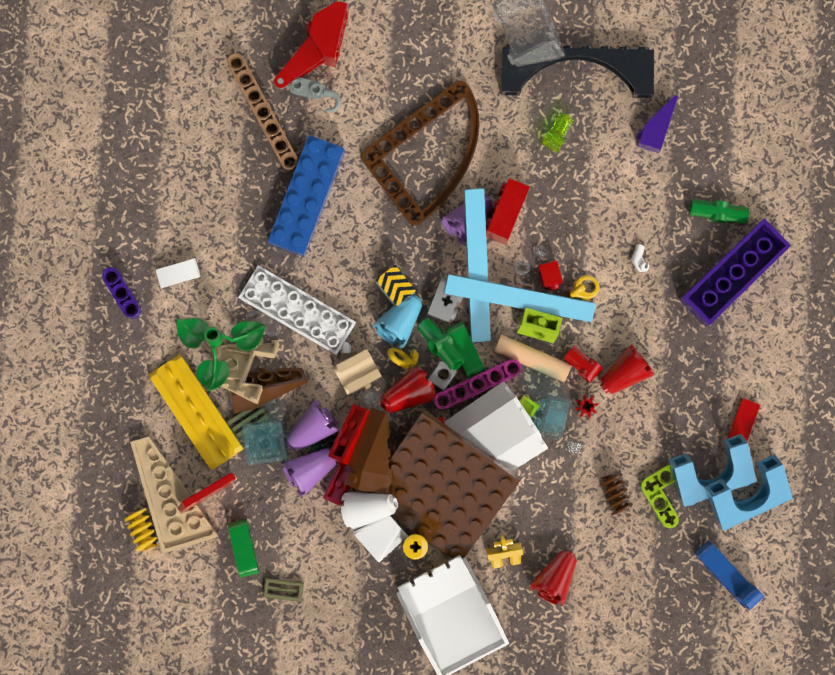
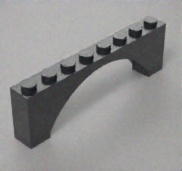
[501,44,654,98]

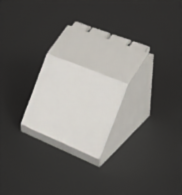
[396,555,509,675]

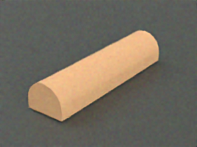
[494,334,572,383]

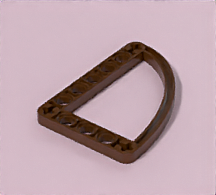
[361,81,480,226]

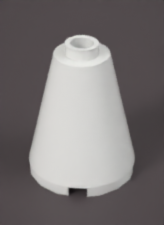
[341,492,398,531]

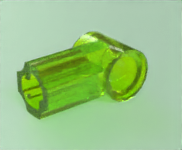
[541,112,574,153]

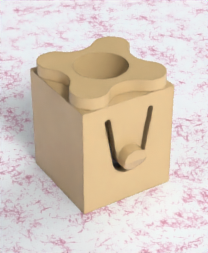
[333,349,382,396]

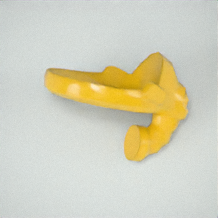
[570,275,599,301]
[387,348,419,370]

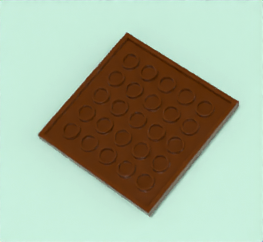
[368,410,522,559]

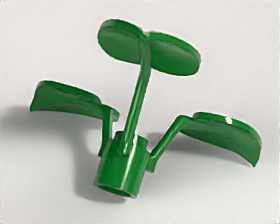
[177,318,265,391]

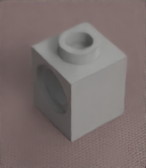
[428,361,457,391]

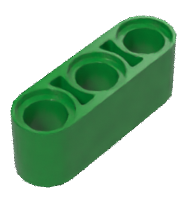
[445,321,486,379]
[227,518,259,578]

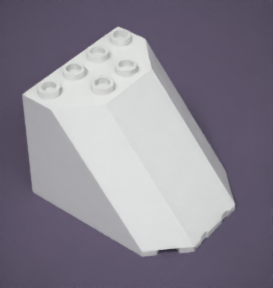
[444,382,548,471]

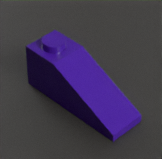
[635,95,678,153]

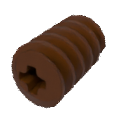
[599,473,633,516]

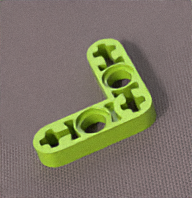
[640,464,679,528]

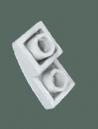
[156,258,201,288]

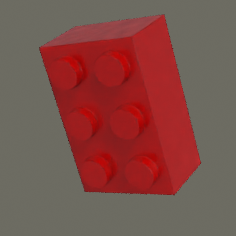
[486,178,530,245]

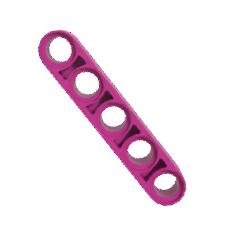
[434,359,522,410]

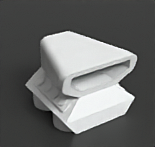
[354,516,408,562]

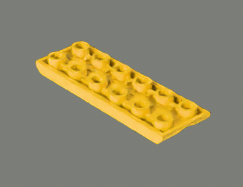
[148,354,244,471]

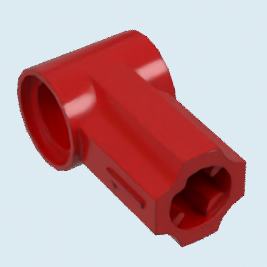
[563,346,603,383]

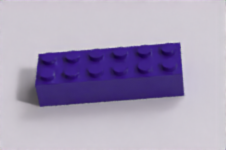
[679,218,791,327]

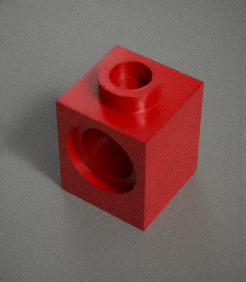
[537,261,563,291]

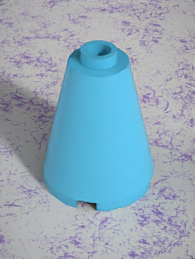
[373,294,422,348]

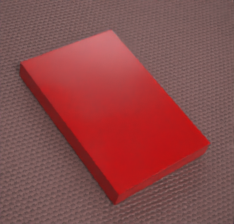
[178,473,236,514]

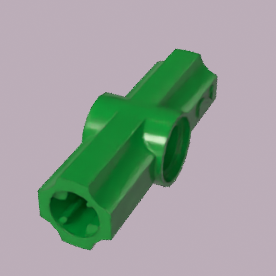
[689,199,749,224]
[417,318,465,371]

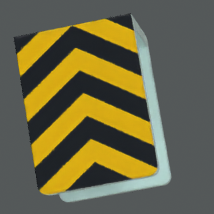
[375,265,415,306]

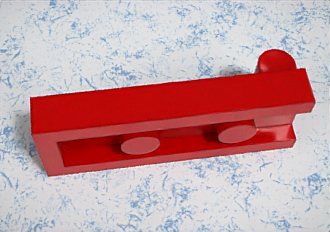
[724,398,761,447]

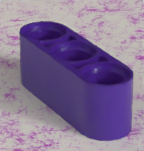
[102,267,142,319]

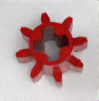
[574,395,599,419]

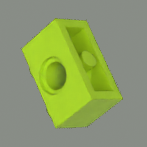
[517,308,562,343]

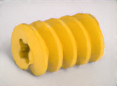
[124,508,160,552]
[403,534,428,560]

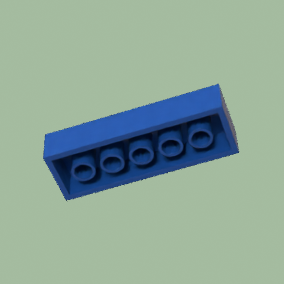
[268,135,345,258]

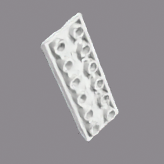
[238,265,356,355]

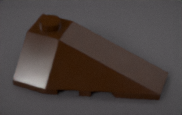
[226,368,308,414]
[344,408,392,494]

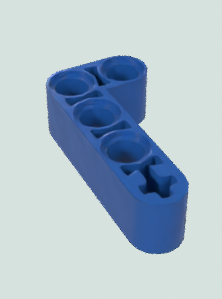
[694,540,764,610]

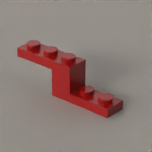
[323,404,370,507]

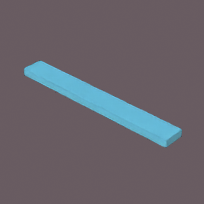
[464,188,491,342]
[444,274,596,322]

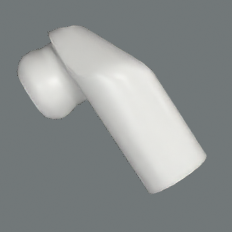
[631,244,649,272]

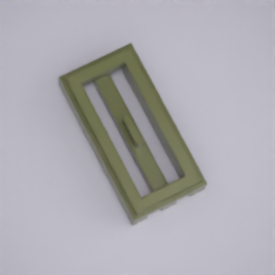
[226,406,269,438]
[263,578,304,602]

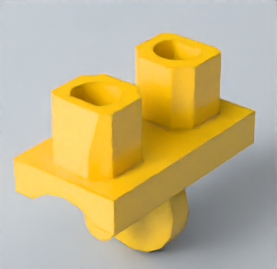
[486,535,523,568]

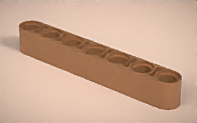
[227,53,298,173]

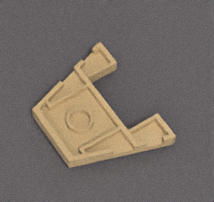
[212,340,279,404]

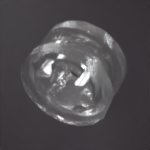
[565,441,584,454]

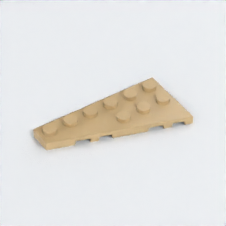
[130,436,219,554]

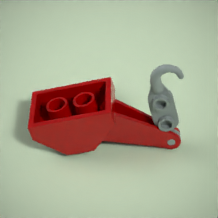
[274,1,349,113]

